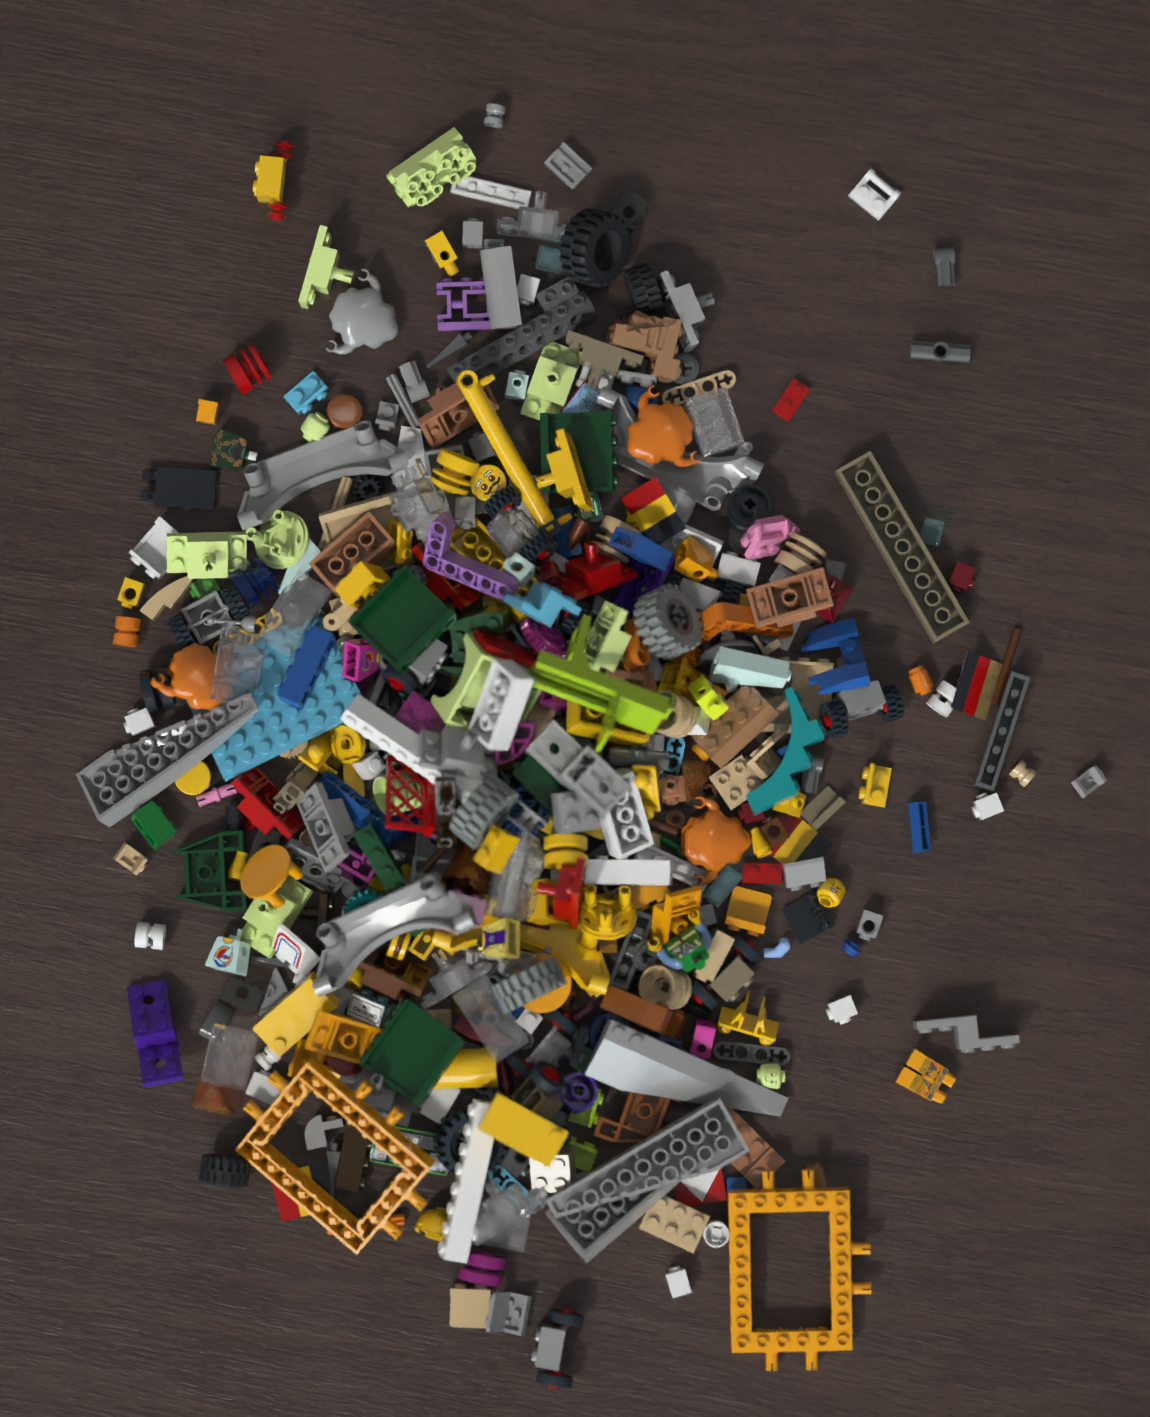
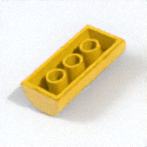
[434,1047,498,1089]

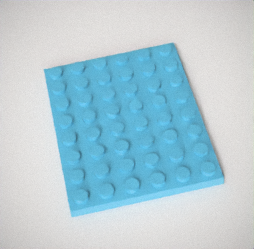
[187,609,362,781]

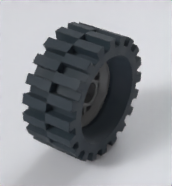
[433,1106,508,1178]

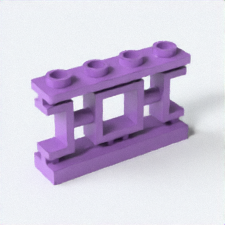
[436,278,517,331]

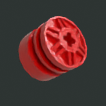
[222,343,272,395]

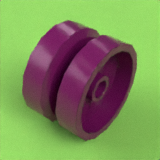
[458,1250,507,1287]

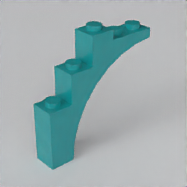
[746,687,826,816]

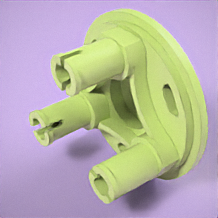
[245,510,309,569]

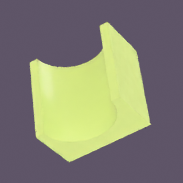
[430,633,542,729]

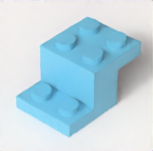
[503,583,581,627]

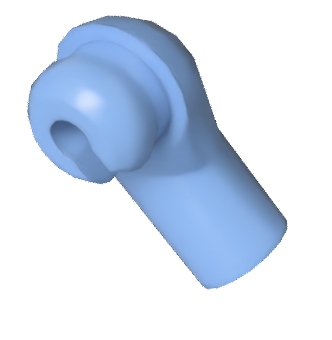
[764,937,791,958]

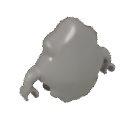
[325,269,399,354]

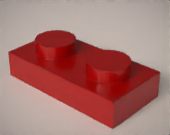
[772,378,810,422]
[742,863,782,884]

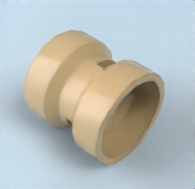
[1009,759,1037,787]

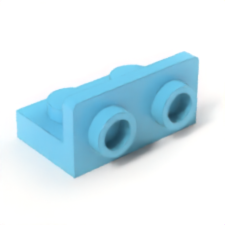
[283,371,329,415]

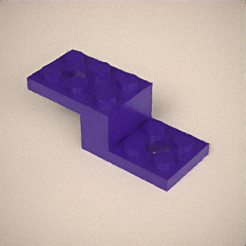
[127,979,183,1088]

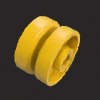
[544,834,588,871]

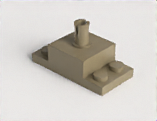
[566,330,644,389]

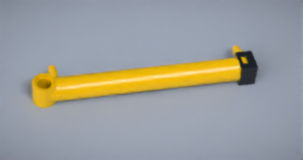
[456,370,572,536]

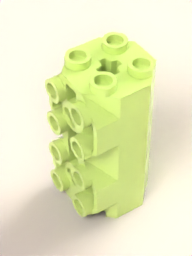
[386,127,476,207]

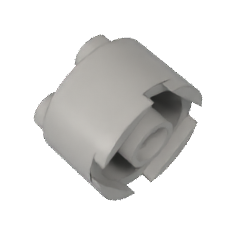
[661,484,697,524]

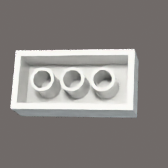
[468,659,534,751]
[598,767,654,859]

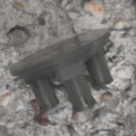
[699,629,758,670]

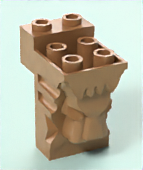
[605,311,683,383]

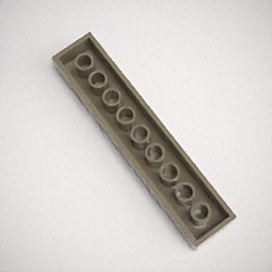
[835,451,970,644]

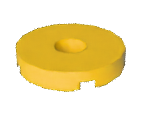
[331,724,366,764]

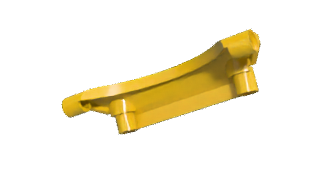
[431,894,610,995]

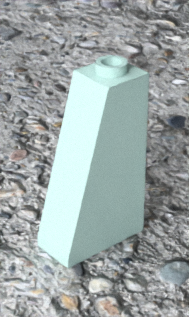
[709,646,792,688]

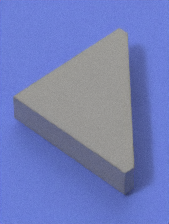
[258,967,289,1016]

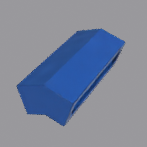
[551,506,583,559]
[908,801,931,853]

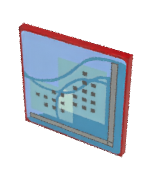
[560,381,599,413]

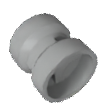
[483,104,506,128]

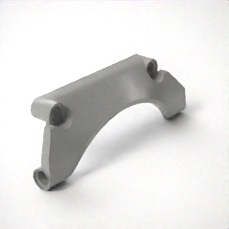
[596,386,764,510]
[237,421,410,531]
[312,875,478,997]

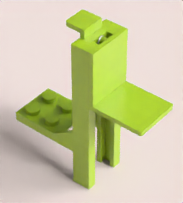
[528,615,676,752]

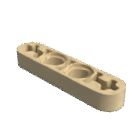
[662,370,736,406]

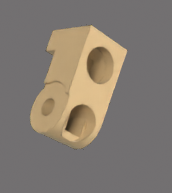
[323,599,358,631]

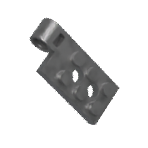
[283,838,368,898]

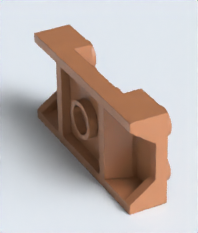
[726,1108,785,1189]

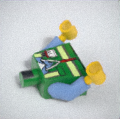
[648,909,711,972]

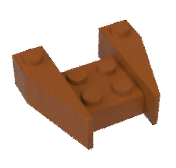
[600,985,689,1040]
[592,1092,681,1143]

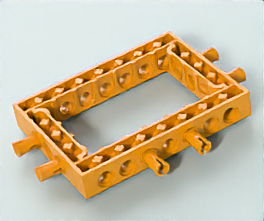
[235,1057,436,1255]
[728,1169,871,1371]

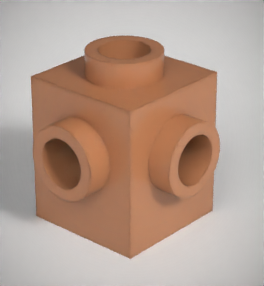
[659,775,686,805]

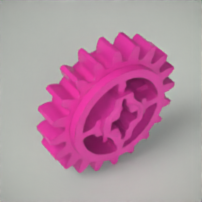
[520,617,568,658]

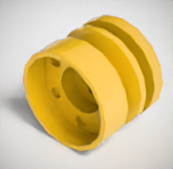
[428,448,479,496]

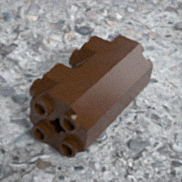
[440,822,511,896]

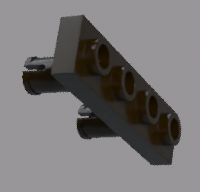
[435,777,457,848]
[300,894,334,974]

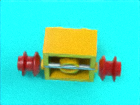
[253,141,295,221]

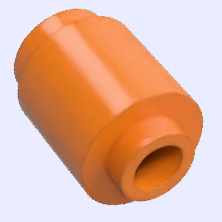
[908,665,934,696]

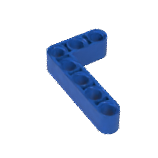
[318,771,419,846]

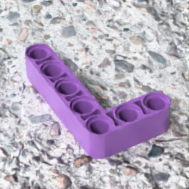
[423,513,519,600]

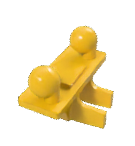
[298,724,342,775]
[626,765,662,821]
[717,990,779,1046]

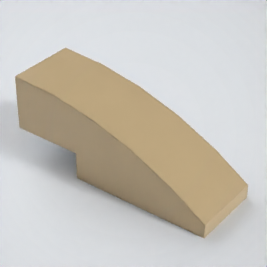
[139,576,196,621]

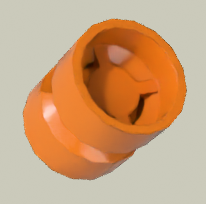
[112,616,141,647]

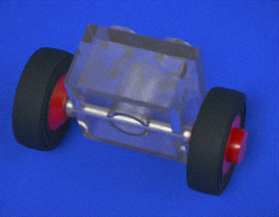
[505,1009,578,1079]

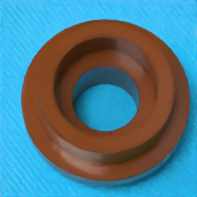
[666,810,685,829]

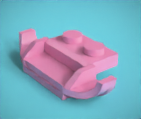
[740,515,800,560]

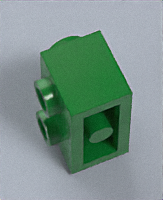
[131,800,176,850]

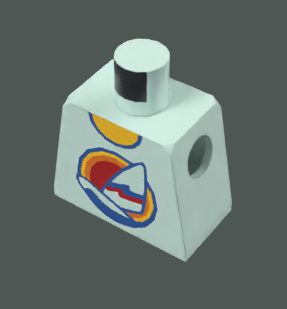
[205,927,250,976]

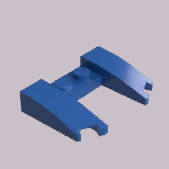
[801,618,870,695]

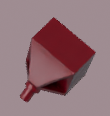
[815,572,852,624]

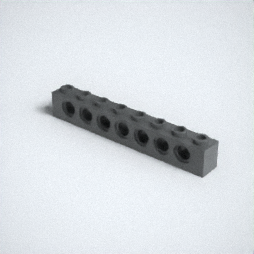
[447,290,598,386]

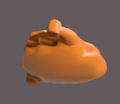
[627,385,702,467]
[151,640,232,711]
[680,796,751,887]

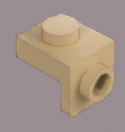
[113,842,148,875]

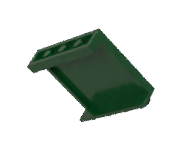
[540,410,619,494]
[348,566,458,675]
[507,717,616,821]
[359,999,467,1107]

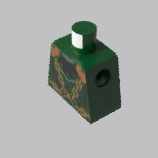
[210,429,258,469]

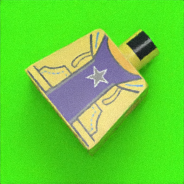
[477,917,520,959]

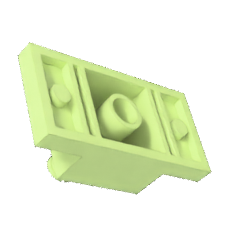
[298,225,354,309]
[520,342,582,421]
[166,531,247,579]
[585,601,632,672]
[241,875,313,959]

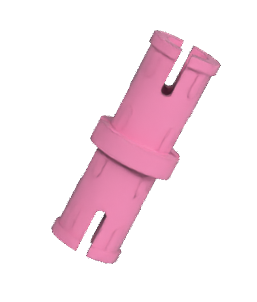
[196,781,237,807]

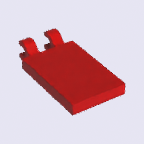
[472,629,545,671]

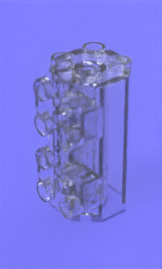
[484,832,544,922]

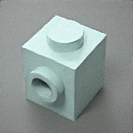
[505,370,529,401]

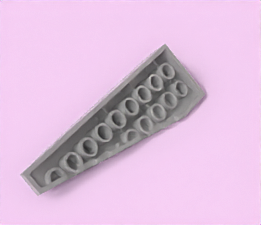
[76,693,260,827]
[584,1019,789,1117]
[545,1096,750,1218]
[545,1181,680,1263]

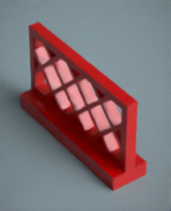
[385,755,436,837]

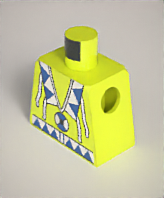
[688,674,729,721]

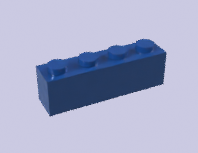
[277,625,336,710]

